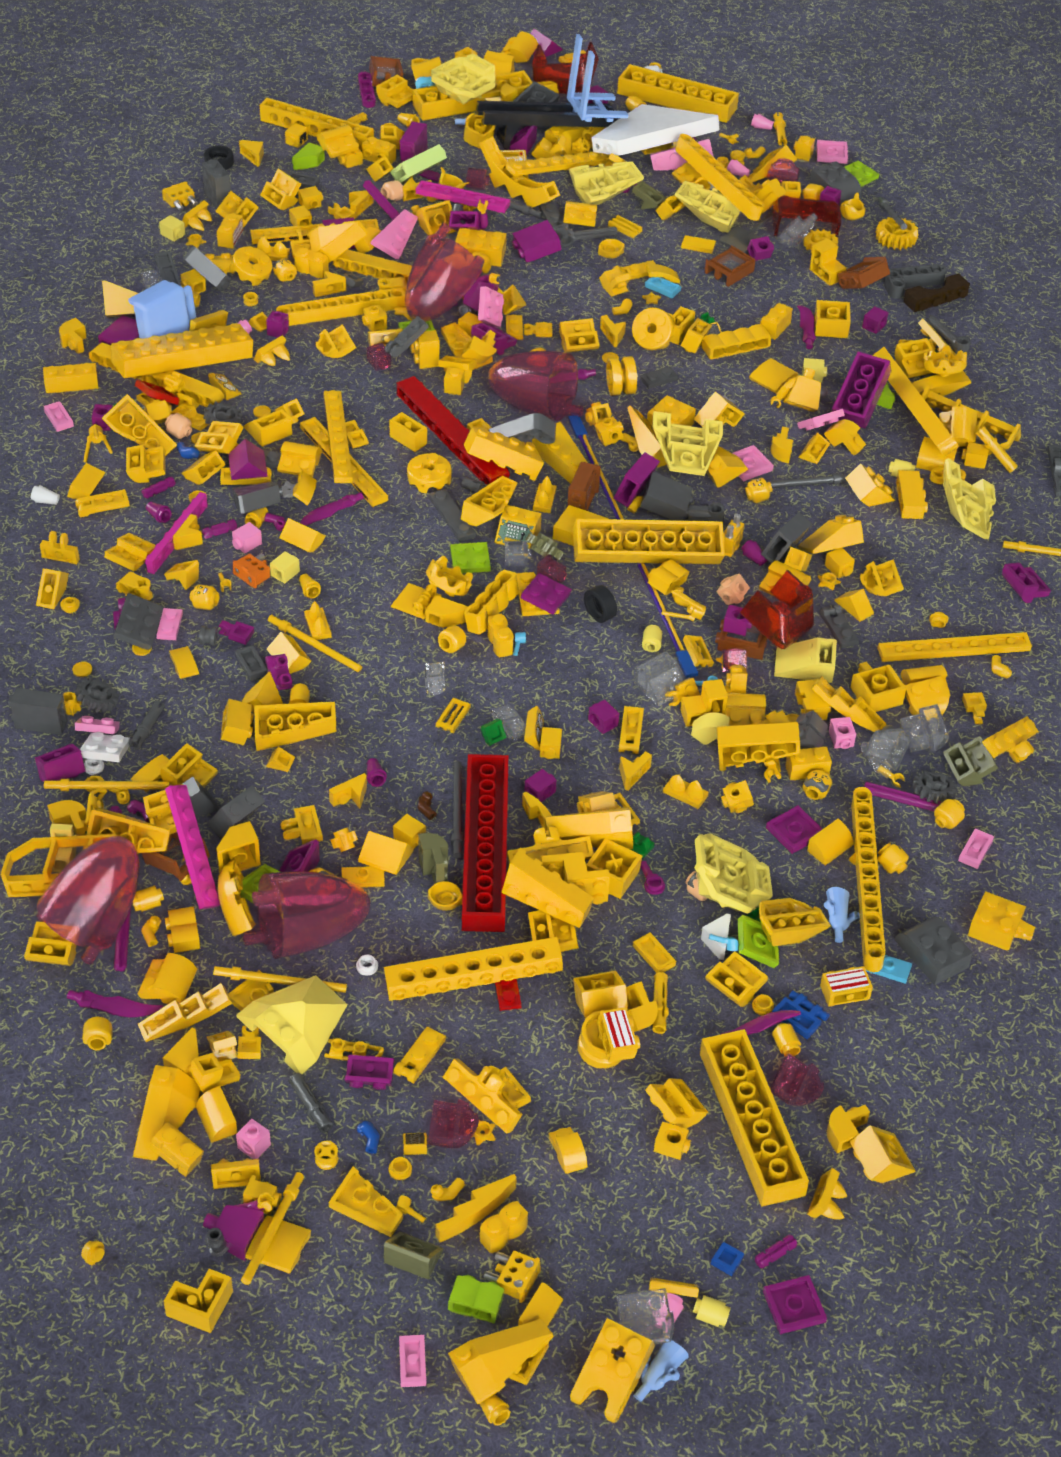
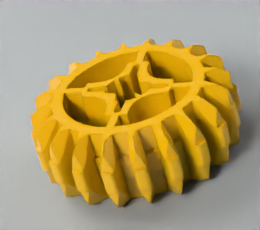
[875,217,919,251]

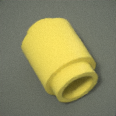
[888,459,916,477]
[642,625,662,652]
[693,1295,731,1327]

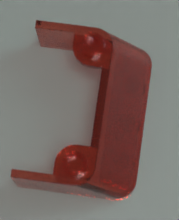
[532,42,599,94]
[772,196,841,237]
[740,570,814,649]

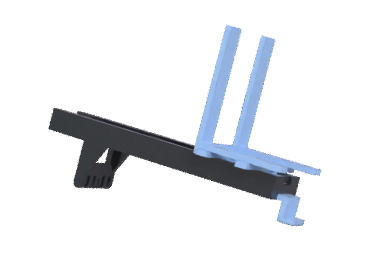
[476,34,628,150]

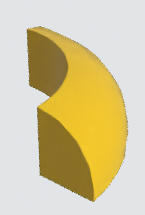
[217,859,256,936]

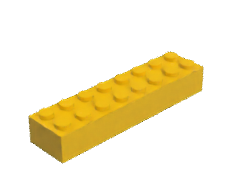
[617,64,739,123]
[413,70,533,121]
[111,323,253,378]
[573,519,725,564]
[700,1029,809,1207]

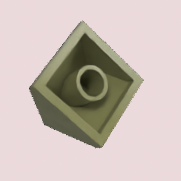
[384,1232,444,1280]

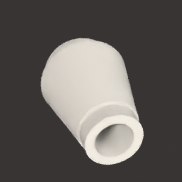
[31,485,60,505]

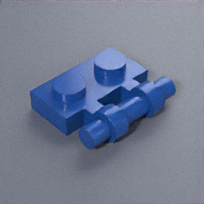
[772,990,830,1040]

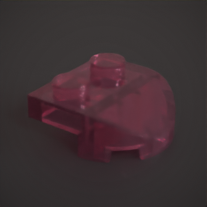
[767,158,800,185]
[770,1054,824,1106]
[427,1099,479,1148]

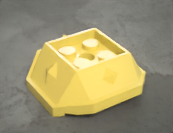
[431,54,495,104]
[694,833,773,914]

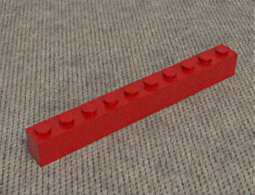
[397,376,510,485]

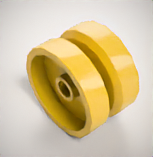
[606,356,637,396]
[578,1010,622,1068]

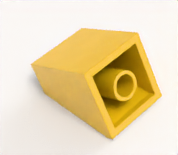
[102,281,139,317]

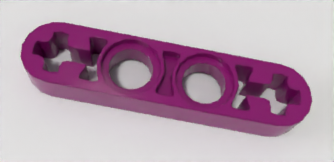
[358,71,376,108]

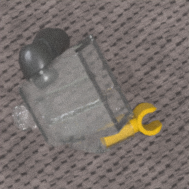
[861,725,911,788]

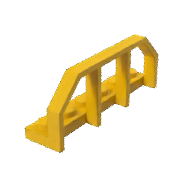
[921,386,1021,455]
[1,834,136,897]

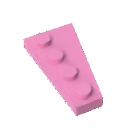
[650,139,713,170]
[370,209,418,259]

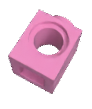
[829,717,856,749]
[236,1119,271,1159]

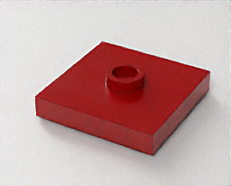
[135,379,180,405]

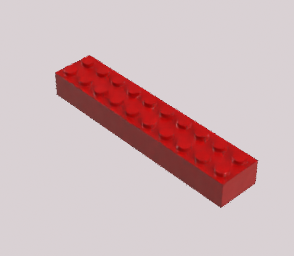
[462,754,509,932]

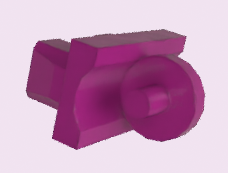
[265,654,293,691]

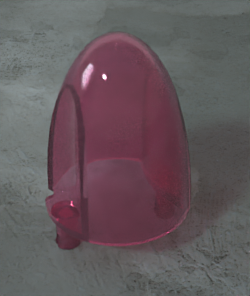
[405,223,484,322]
[488,351,584,421]
[37,836,140,964]
[243,871,371,959]

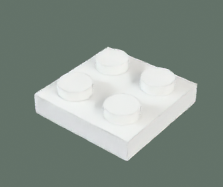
[80,732,130,762]

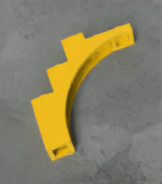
[479,137,560,208]

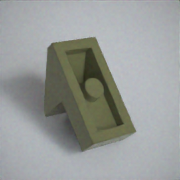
[632,180,666,210]

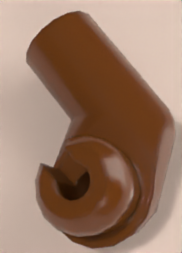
[417,791,437,820]

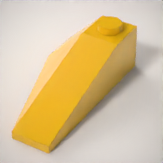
[544,126,589,155]
[706,446,748,488]
[448,1319,554,1404]

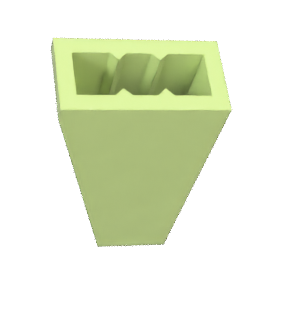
[390,144,447,183]

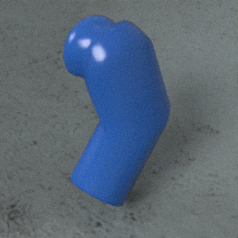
[176,442,200,459]
[357,1121,380,1154]

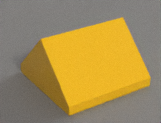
[358,831,414,875]

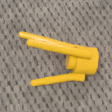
[83,424,113,463]
[661,589,706,621]

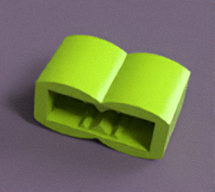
[448,1275,504,1323]

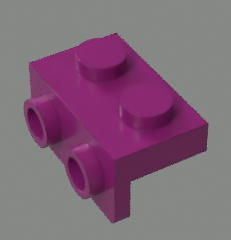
[345,1055,394,1090]

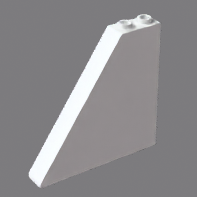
[592,104,719,156]

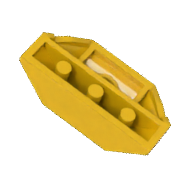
[759,898,831,946]

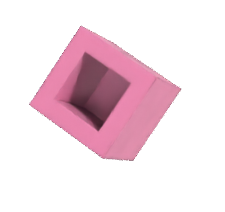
[232,522,262,554]

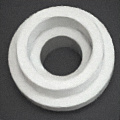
[84,759,104,775]
[356,955,378,976]

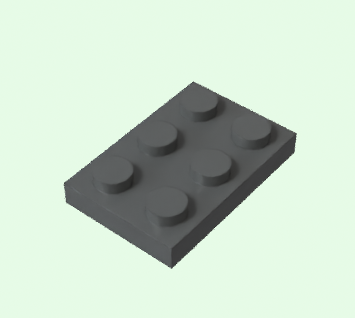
[113,593,164,650]

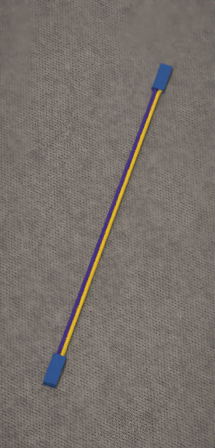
[568,414,698,678]

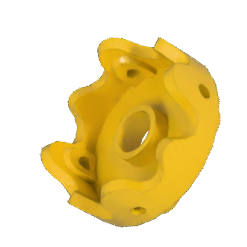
[230,246,273,286]
[632,308,675,351]
[924,345,967,377]
[407,453,452,493]
[426,556,473,597]

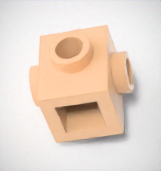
[716,573,750,605]

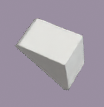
[701,914,731,960]

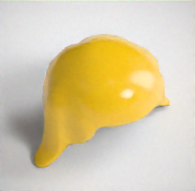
[439,167,469,189]
[840,193,866,221]

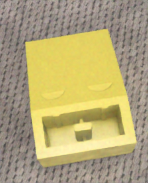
[774,637,837,683]

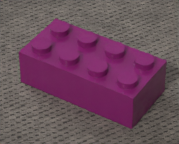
[832,352,891,429]

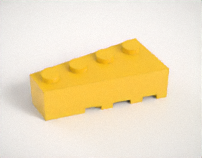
[532,421,588,484]
[464,426,544,481]
[254,702,337,751]
[717,722,800,771]
[502,847,594,928]

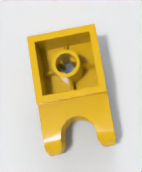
[570,1318,655,1423]

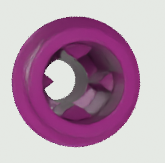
[146,502,172,523]
[741,540,768,566]
[367,758,387,787]

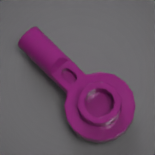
[640,861,665,895]

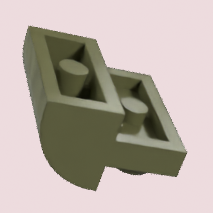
[943,736,999,786]
[418,833,448,884]

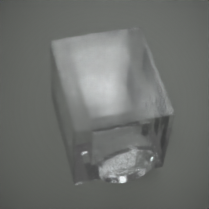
[504,541,531,567]

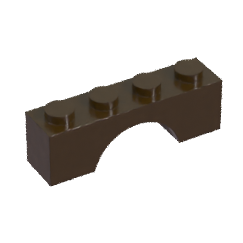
[903,273,970,313]

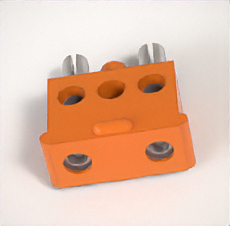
[233,553,271,588]

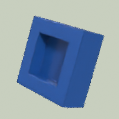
[711,1242,744,1276]

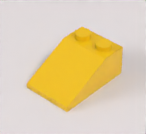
[798,515,864,554]

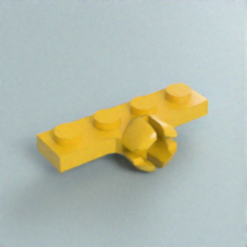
[982,716,1039,763]
[507,826,594,864]
[443,1058,523,1134]

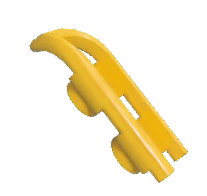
[85,789,107,825]
[324,1038,384,1061]

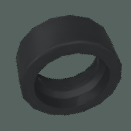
[204,145,234,170]
[584,585,617,623]

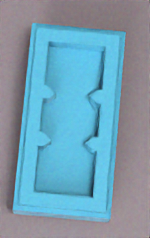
[645,277,681,298]
[866,955,912,984]

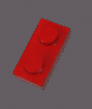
[495,979,522,1011]

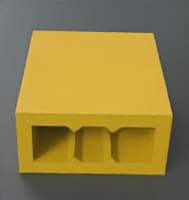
[553,505,609,546]

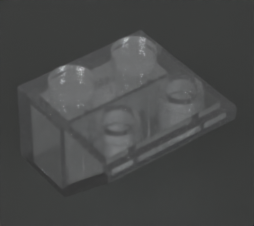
[634,651,685,706]

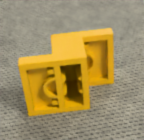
[541,852,610,905]

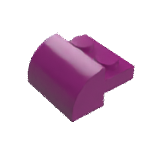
[471,323,517,355]
[1002,563,1051,603]

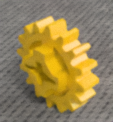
[803,229,838,253]

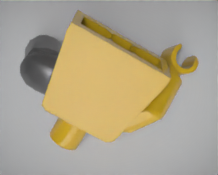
[770,368,828,412]

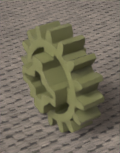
[525,532,564,560]

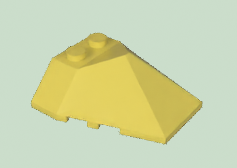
[569,161,644,205]
[675,181,741,233]
[653,411,723,476]
[943,458,996,539]
[236,975,348,1074]

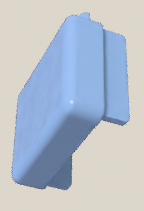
[128,280,197,339]

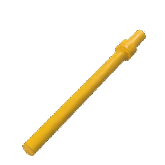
[1003,541,1061,556]
[268,615,362,672]
[44,779,170,791]
[213,966,347,993]
[241,1172,304,1285]

